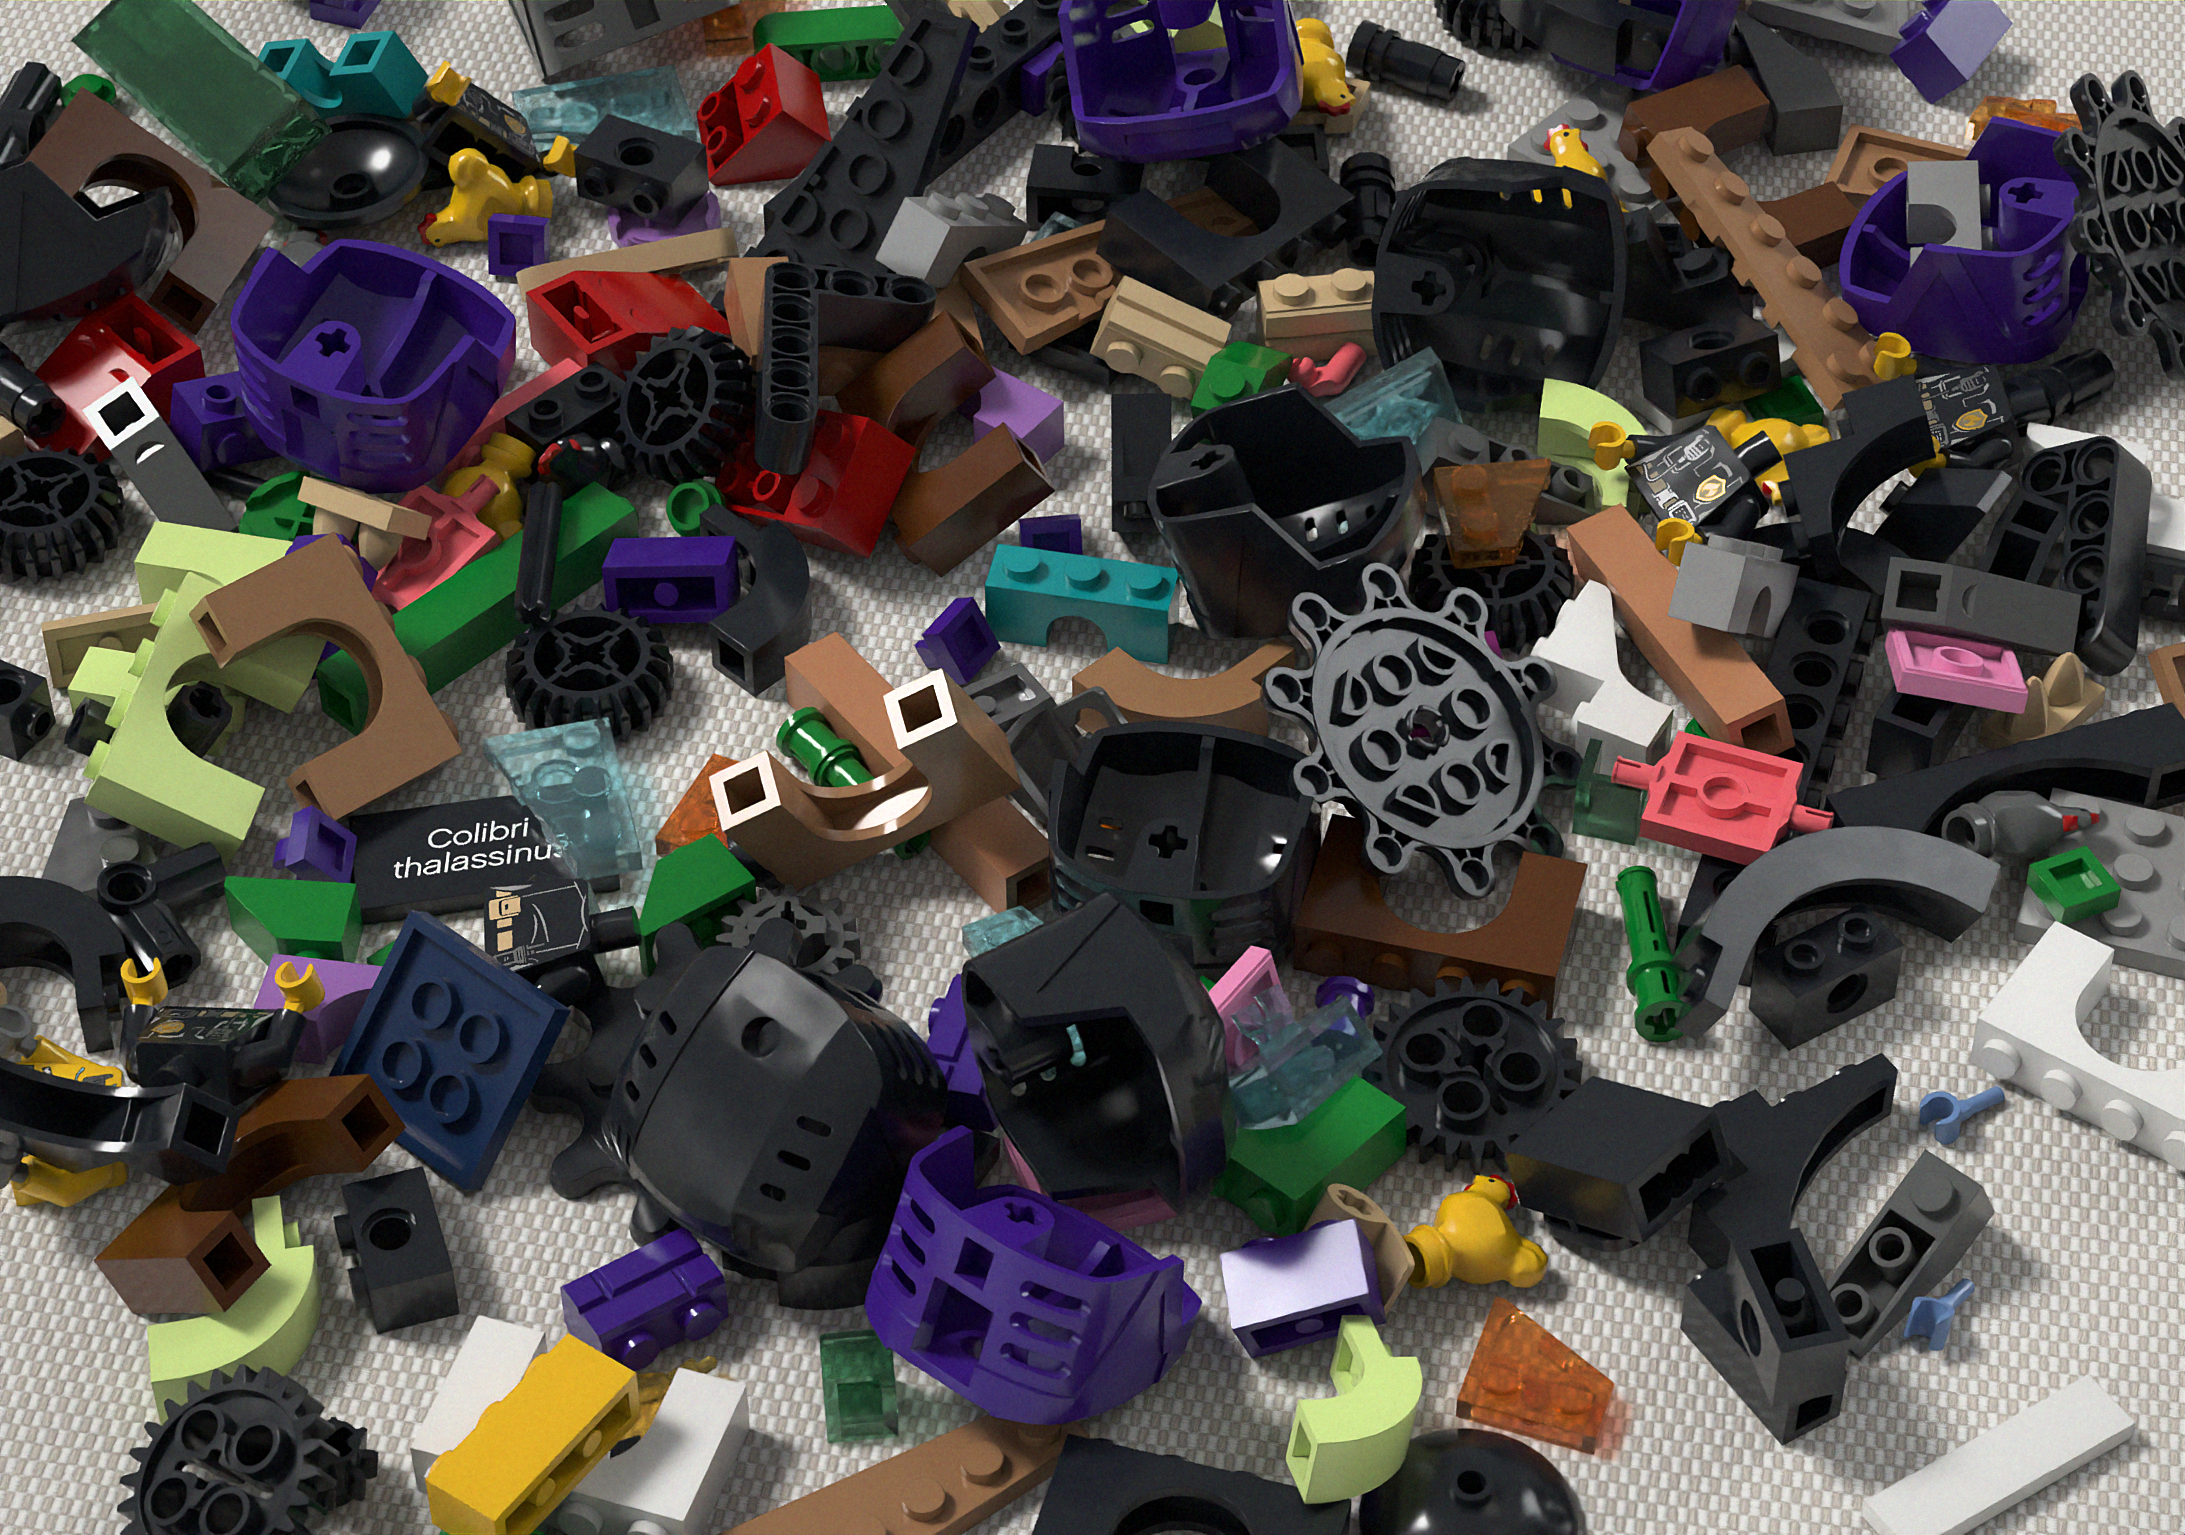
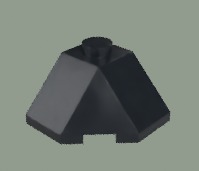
[1873,467,2013,563]

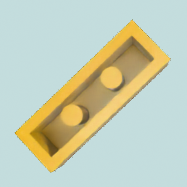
[425,1333,641,1535]

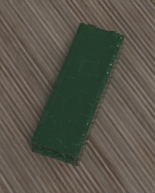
[71,0,332,205]

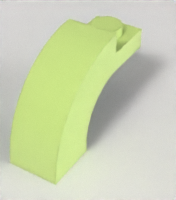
[1537,378,1651,522]
[1285,1315,1422,1504]

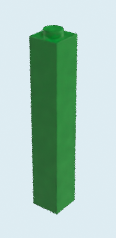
[315,481,639,736]

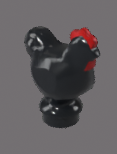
[522,433,637,517]

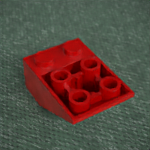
[525,270,733,382]
[0,292,206,463]
[715,404,917,559]

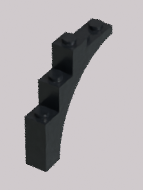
[1680,1053,1898,1446]

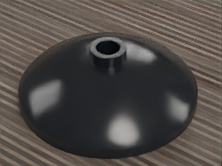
[262,113,432,231]
[1358,1428,1578,1535]

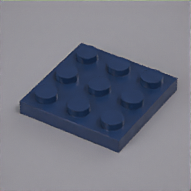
[328,910,571,1190]

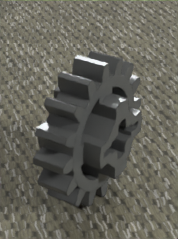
[716,884,861,976]

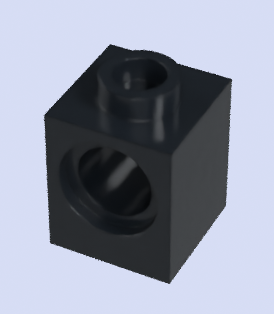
[0,659,56,762]

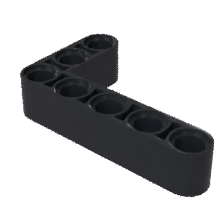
[754,262,937,475]

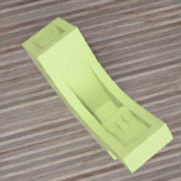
[147,1195,322,1426]

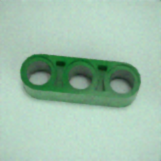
[752,5,904,82]

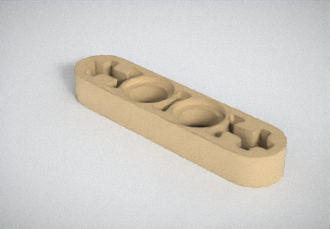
[516,227,740,303]

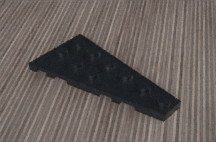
[710,7,980,313]

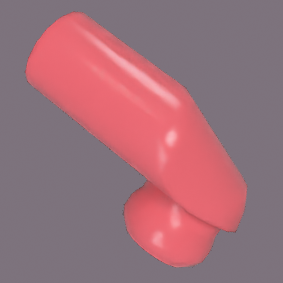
[1286,342,1366,397]

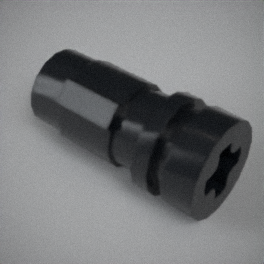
[1345,20,1466,102]
[1339,152,1396,267]
[0,341,67,438]
[2002,348,2115,438]

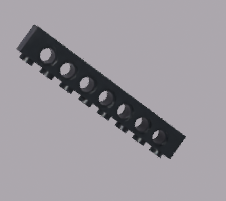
[763,0,1063,234]
[1674,577,1878,987]

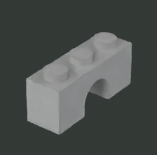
[1906,160,1992,269]
[875,193,1030,288]
[1667,534,1800,638]

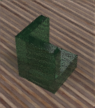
[1572,738,1648,846]
[819,1329,899,1443]

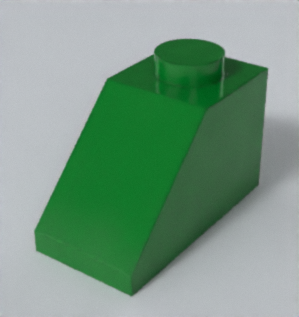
[1190,340,1293,446]
[639,833,757,978]
[224,876,364,967]

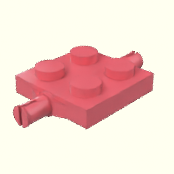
[354,474,502,615]
[1611,731,1834,866]

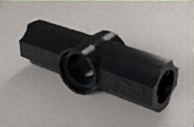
[0,62,62,164]

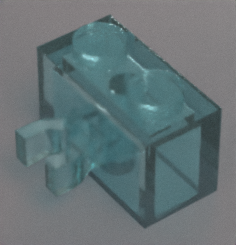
[1228,983,1384,1129]

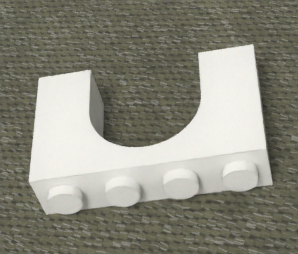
[1969,921,2185,1171]
[410,1315,750,1535]

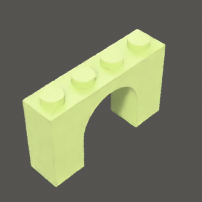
[68,521,293,757]
[82,571,327,867]

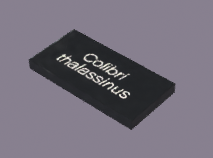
[348,783,621,925]

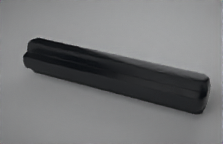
[514,481,563,625]

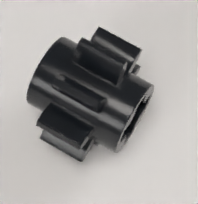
[316,1417,378,1511]

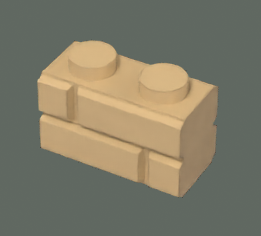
[1255,268,1379,361]
[1090,276,1231,400]

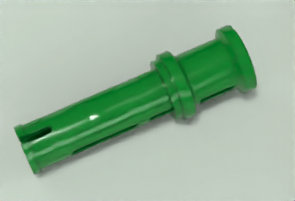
[776,707,931,860]
[1615,865,1686,1042]

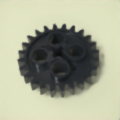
[1361,976,1583,1175]
[117,1364,339,1535]

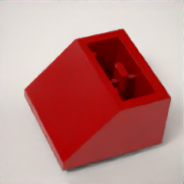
[696,42,832,186]

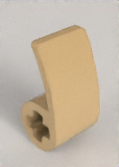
[1302,1183,1415,1316]

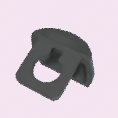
[1006,686,1128,824]

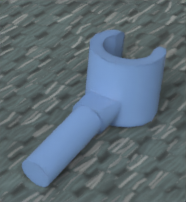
[1919,1086,2005,1144]
[1903,1278,1975,1351]

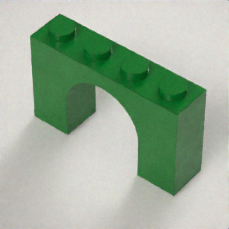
[1200,975,1406,1237]

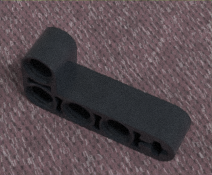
[2019,436,2152,677]

